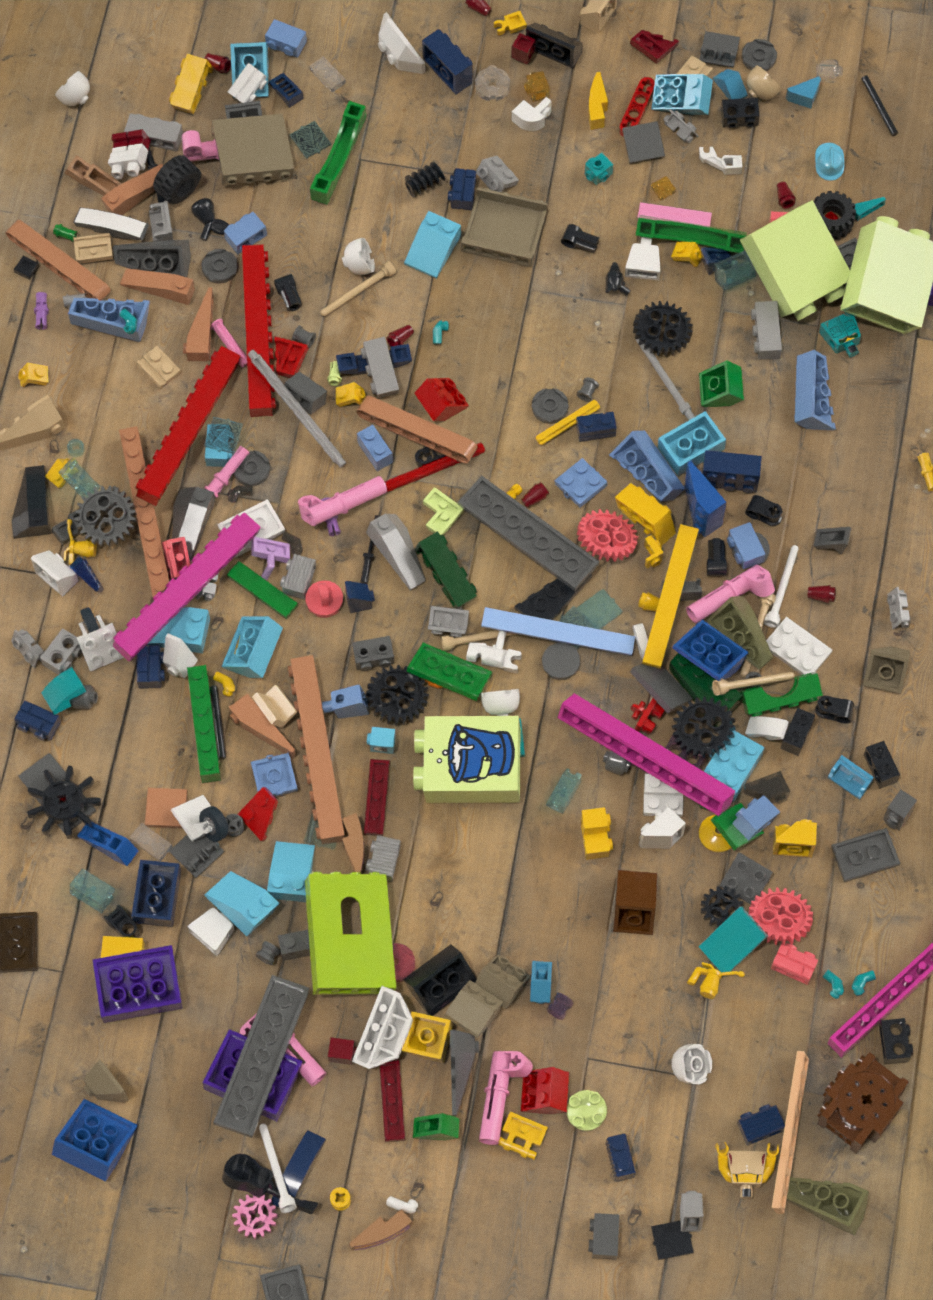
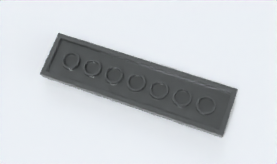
[458,476,599,591]
[213,975,310,1138]

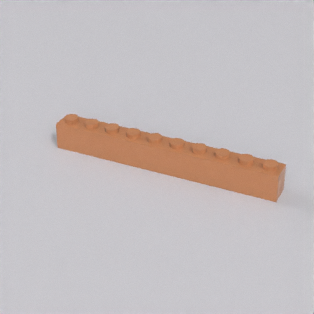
[119,426,169,598]
[288,655,345,845]

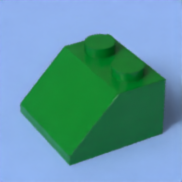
[699,360,744,407]

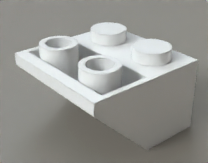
[639,807,686,849]

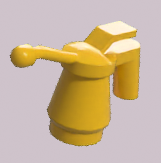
[63,519,97,571]
[687,962,745,999]

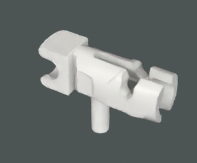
[466,631,522,673]

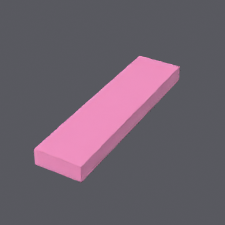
[637,202,712,226]

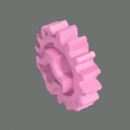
[232,1194,278,1239]

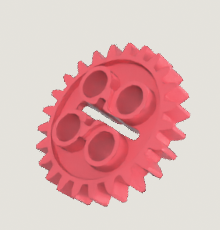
[577,509,638,562]
[748,887,813,946]

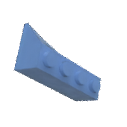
[68,298,150,342]
[794,350,836,431]
[609,431,685,501]

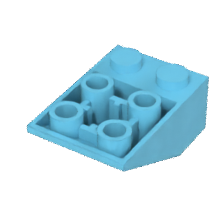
[651,74,713,115]

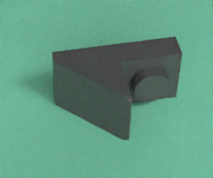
[814,527,851,554]

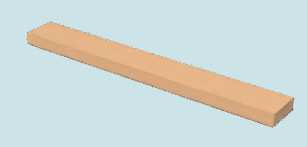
[772,1051,809,1214]

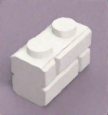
[228,63,267,103]

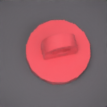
[305,581,343,618]

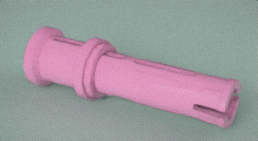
[204,446,249,498]

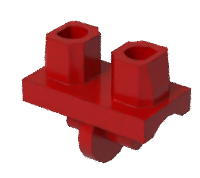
[630,698,665,734]

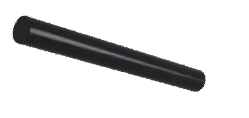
[861,75,898,136]
[210,685,226,760]

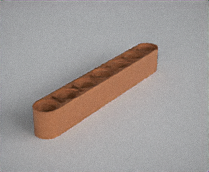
[5,219,111,300]
[356,396,478,464]

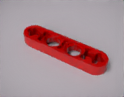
[619,77,655,137]

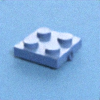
[554,458,608,508]
[251,753,298,797]

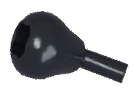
[191,198,229,241]

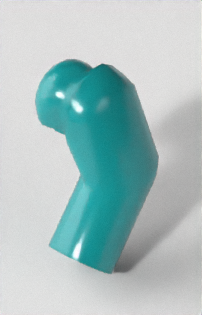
[119,309,137,334]
[433,320,449,344]
[852,970,876,996]

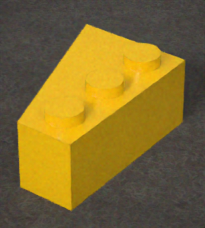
[169,54,214,114]
[615,483,676,546]

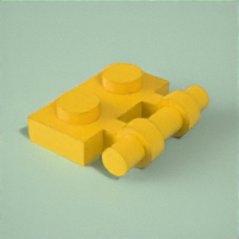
[498,1112,548,1160]

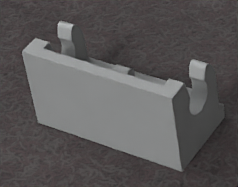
[149,201,173,242]

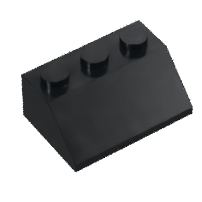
[526,22,583,69]
[403,944,477,1016]

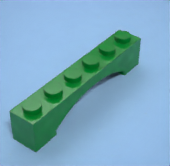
[310,101,367,205]
[635,215,747,253]
[187,665,221,783]

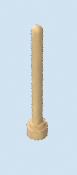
[320,261,396,316]
[741,594,776,678]
[441,630,516,651]
[712,672,795,695]

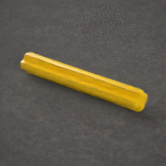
[535,400,600,445]

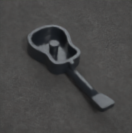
[222,1154,318,1214]

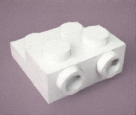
[643,773,683,817]

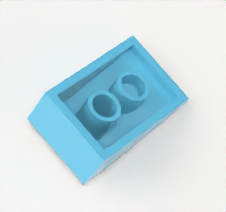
[230,42,269,98]
[404,211,461,279]
[147,607,210,654]
[267,841,315,902]
[204,871,279,936]

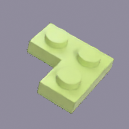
[423,487,464,535]

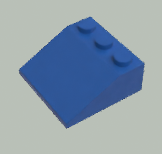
[684,461,726,538]
[672,620,748,681]
[52,1099,138,1182]

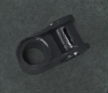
[745,495,783,526]
[815,696,854,724]
[103,904,139,938]

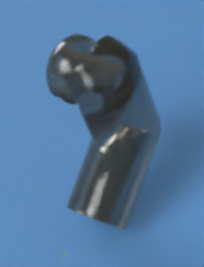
[227,485,253,503]
[281,531,303,555]

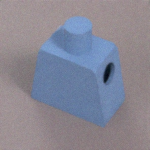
[322,684,370,718]

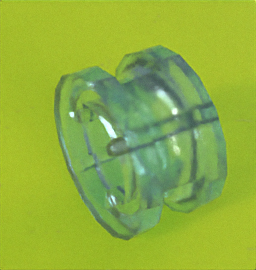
[67,439,85,458]

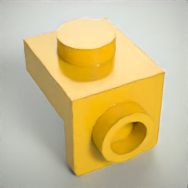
[671,242,702,267]
[18,363,49,387]
[336,382,366,407]
[45,458,79,488]
[644,535,663,569]

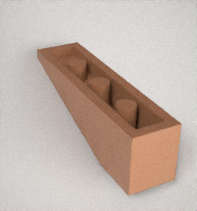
[101,164,163,215]
[120,268,195,305]
[183,287,214,361]
[229,694,296,758]

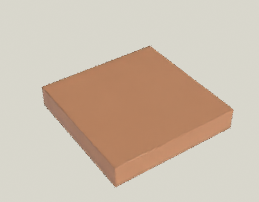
[145,788,187,828]

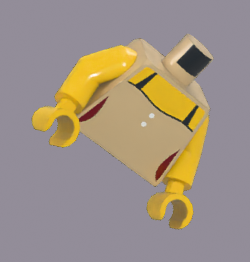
[715,1142,779,1199]

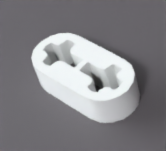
[633,623,648,659]

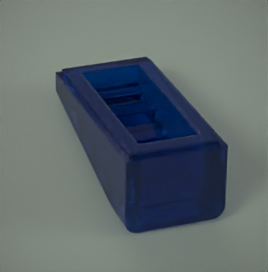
[70,555,104,592]

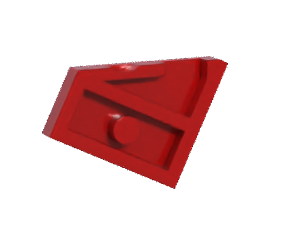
[274,336,309,378]

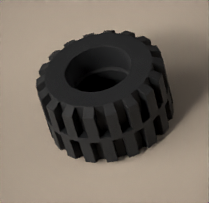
[153,155,201,204]
[813,191,856,241]

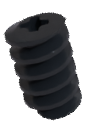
[405,162,445,198]

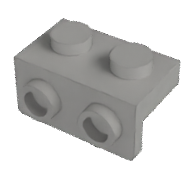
[476,156,519,192]
[428,606,469,637]

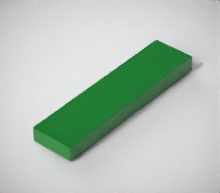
[227,561,298,619]

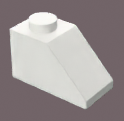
[163,633,198,678]

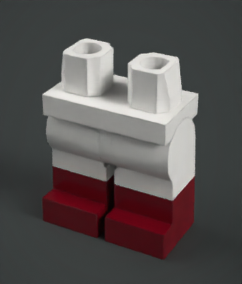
[108,129,151,179]

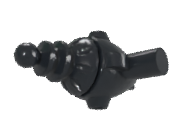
[605,262,631,296]

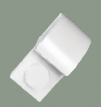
[512,97,552,131]

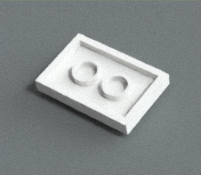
[218,499,286,558]
[766,617,832,675]

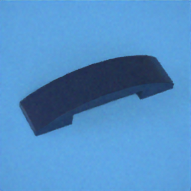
[336,344,412,374]
[271,1130,326,1208]

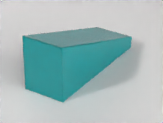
[855,197,886,221]

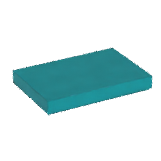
[698,906,768,976]

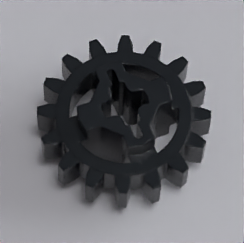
[700,886,743,928]

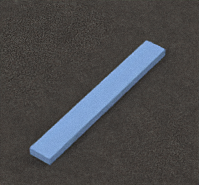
[481,607,635,656]

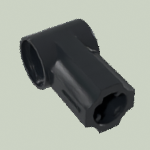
[561,224,600,253]
[274,274,302,312]
[707,538,727,576]

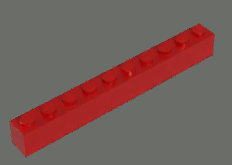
[242,244,276,417]
[135,346,241,506]

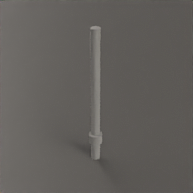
[635,339,695,420]

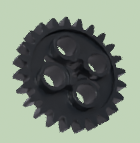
[633,301,693,356]
[366,665,429,726]
[672,696,736,759]

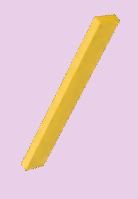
[642,524,699,669]

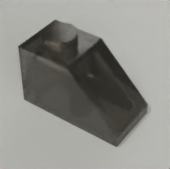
[743,771,790,804]

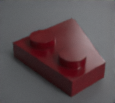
[630,30,679,64]

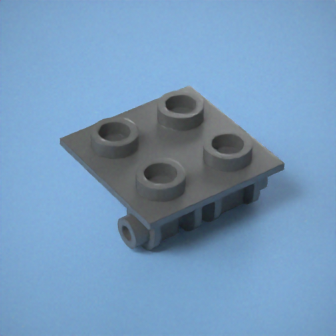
[699,31,740,68]
[169,835,225,878]
[720,852,773,904]

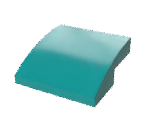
[41,667,86,715]

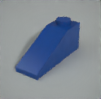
[77,822,138,866]

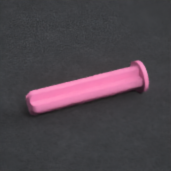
[211,319,247,367]

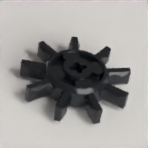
[27,765,101,839]

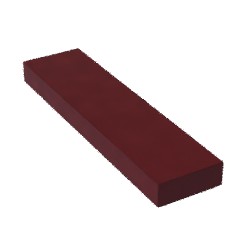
[364,759,390,836]
[380,1060,405,1142]

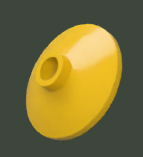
[699,815,731,852]

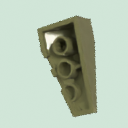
[706,596,773,670]
[787,1177,869,1236]

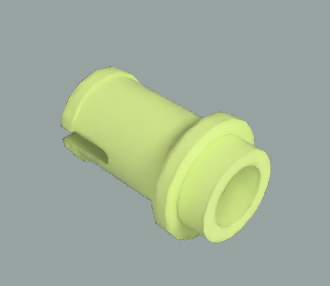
[327,361,342,386]

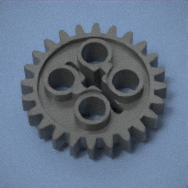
[75,485,137,547]

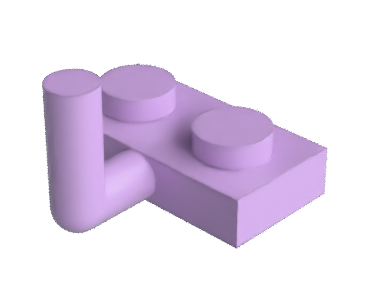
[251,537,290,580]

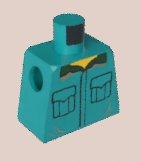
[819,313,861,357]

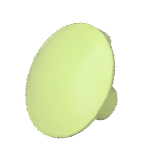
[566,1090,607,1131]

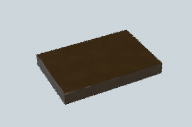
[0,912,38,973]

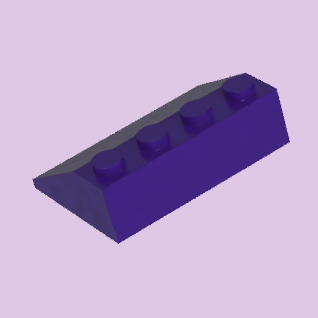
[92,945,183,1023]
[202,1029,302,1122]

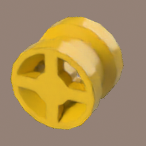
[330,1187,351,1211]

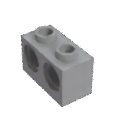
[40,628,82,675]

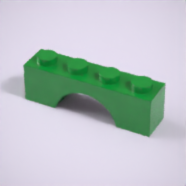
[740,672,823,717]

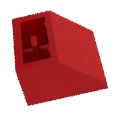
[414,378,469,421]
[520,1067,569,1114]

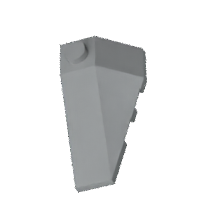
[366,514,426,591]

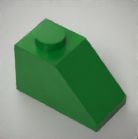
[413,1113,460,1141]

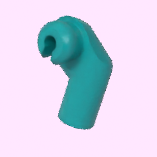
[823,969,844,999]

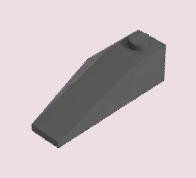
[113,240,191,277]
[172,487,216,564]
[450,1030,479,1117]

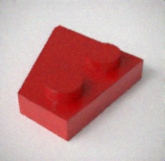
[238,787,278,841]

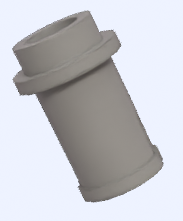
[63,293,85,309]

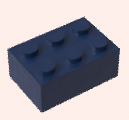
[422,29,473,95]
[702,450,762,493]
[131,860,181,927]

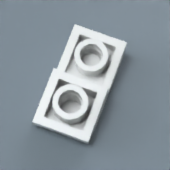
[745,716,788,740]

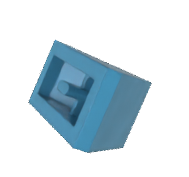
[713,69,748,99]
[786,76,821,109]

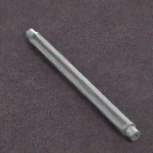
[248,350,346,468]

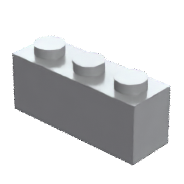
[124,114,183,152]
[751,301,782,360]
[360,337,399,399]

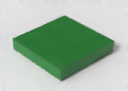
[711,803,764,851]

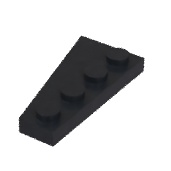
[514,574,592,620]

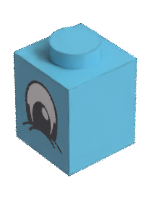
[367,727,396,754]

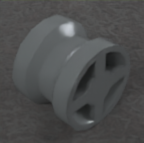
[225,814,244,837]
[256,941,281,965]

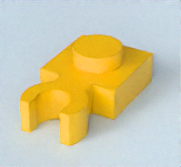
[494,11,527,35]

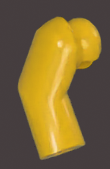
[213,671,235,697]

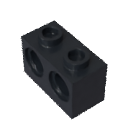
[721,98,760,128]
[781,708,815,756]
[864,741,900,789]
[879,1018,913,1065]

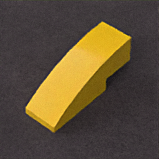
[588,72,608,130]

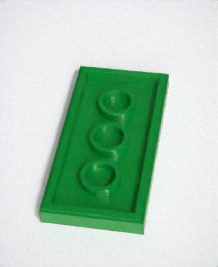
[407,642,492,701]

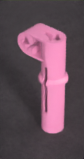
[182,130,219,162]
[298,476,387,526]
[686,564,775,623]
[240,1013,327,1087]
[479,1051,533,1145]

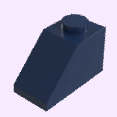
[345,581,375,614]

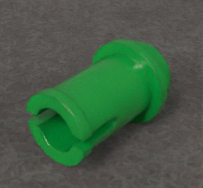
[53,224,78,242]

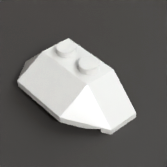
[378,12,425,74]
[352,986,413,1069]

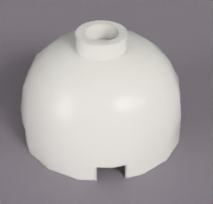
[55,71,90,106]
[342,238,375,275]
[481,689,520,716]
[672,1044,712,1084]

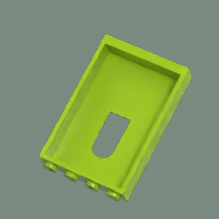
[305,872,396,995]

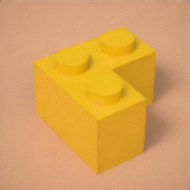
[580,807,613,860]

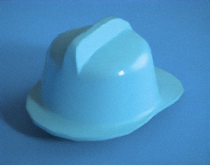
[815,143,844,181]

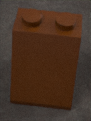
[613,870,657,935]

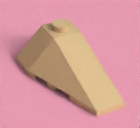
[0,395,64,451]

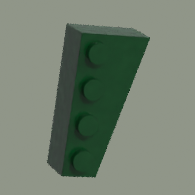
[415,531,477,609]
[669,653,742,727]

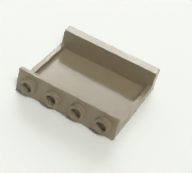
[211,114,294,185]
[461,187,547,267]

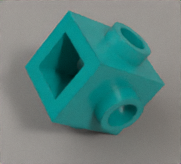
[585,152,613,185]

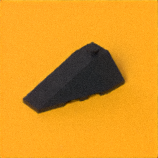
[12,465,51,539]

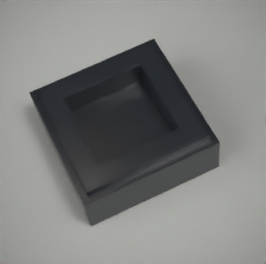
[14,255,39,280]

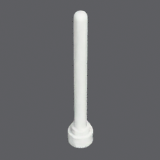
[764,545,798,628]
[259,1124,297,1213]

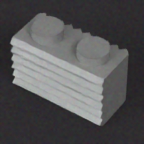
[280,554,316,600]
[366,835,401,882]
[680,1191,704,1232]

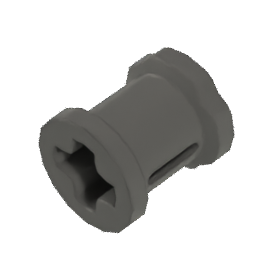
[292,325,316,348]
[576,377,599,402]

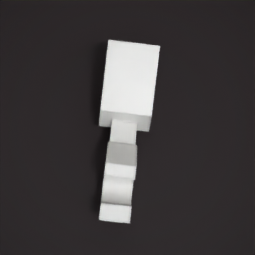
[699,147,742,175]

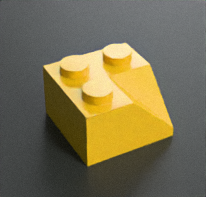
[773,819,817,858]
[402,1012,454,1063]

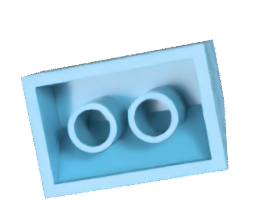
[221,616,283,678]

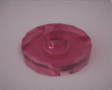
[392,943,415,983]

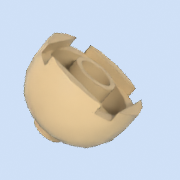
[747,65,782,100]

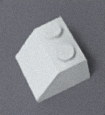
[31,550,78,597]

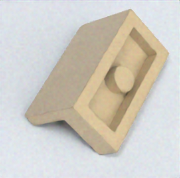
[252,685,297,728]

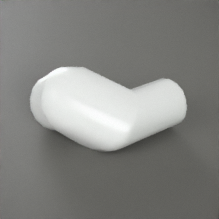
[386,1196,418,1214]

